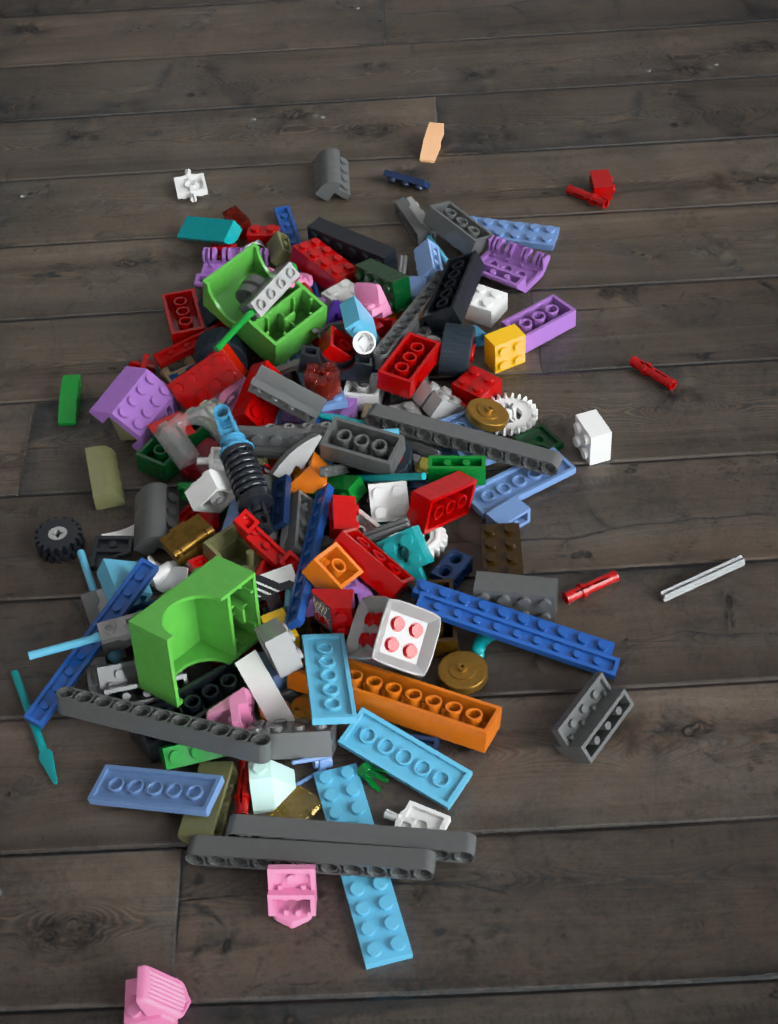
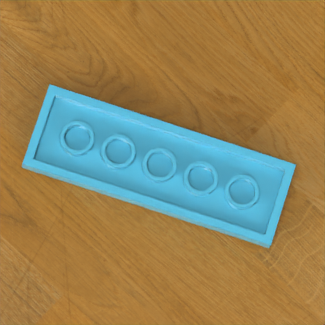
[302,633,357,725]
[338,707,473,811]

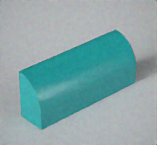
[177,216,242,244]

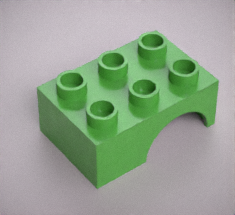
[202,243,327,367]
[128,555,261,708]

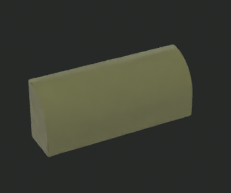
[85,445,126,511]
[177,761,238,844]

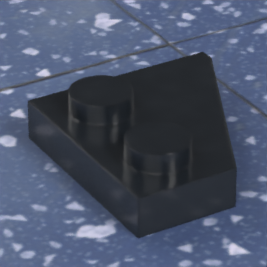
[90,536,134,571]

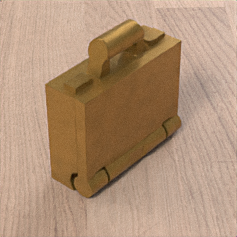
[159,514,216,567]

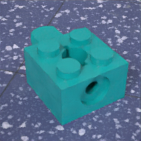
[377,525,434,590]

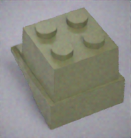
[203,524,261,571]

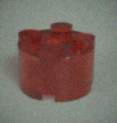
[304,361,341,401]

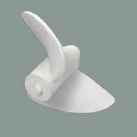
[147,555,189,593]

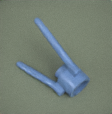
[291,757,333,786]

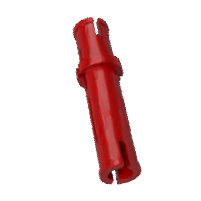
[566,184,609,209]
[629,356,677,390]
[562,570,619,604]
[234,760,252,815]

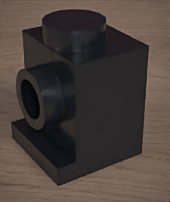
[258,593,284,616]

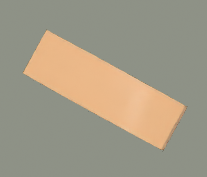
[420,122,444,163]

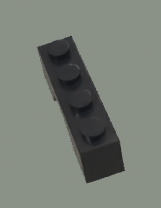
[298,344,373,384]

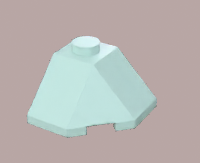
[248,760,296,814]

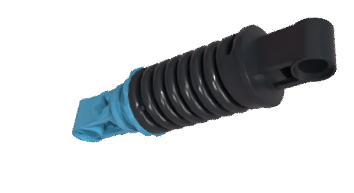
[213,404,274,536]

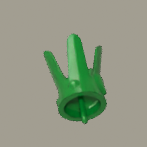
[357,762,389,792]

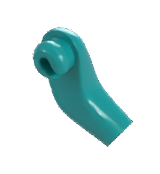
[471,634,495,658]

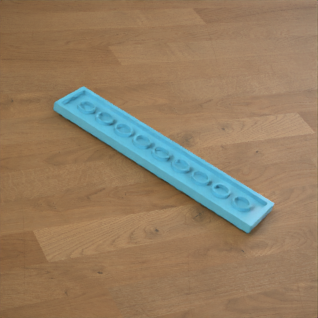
[313,763,413,970]

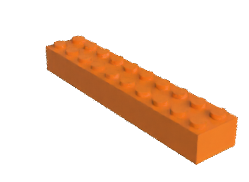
[287,649,502,753]

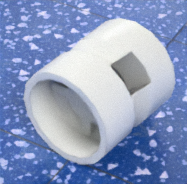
[353,331,376,355]

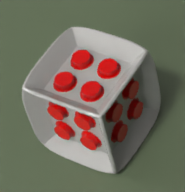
[346,596,441,678]

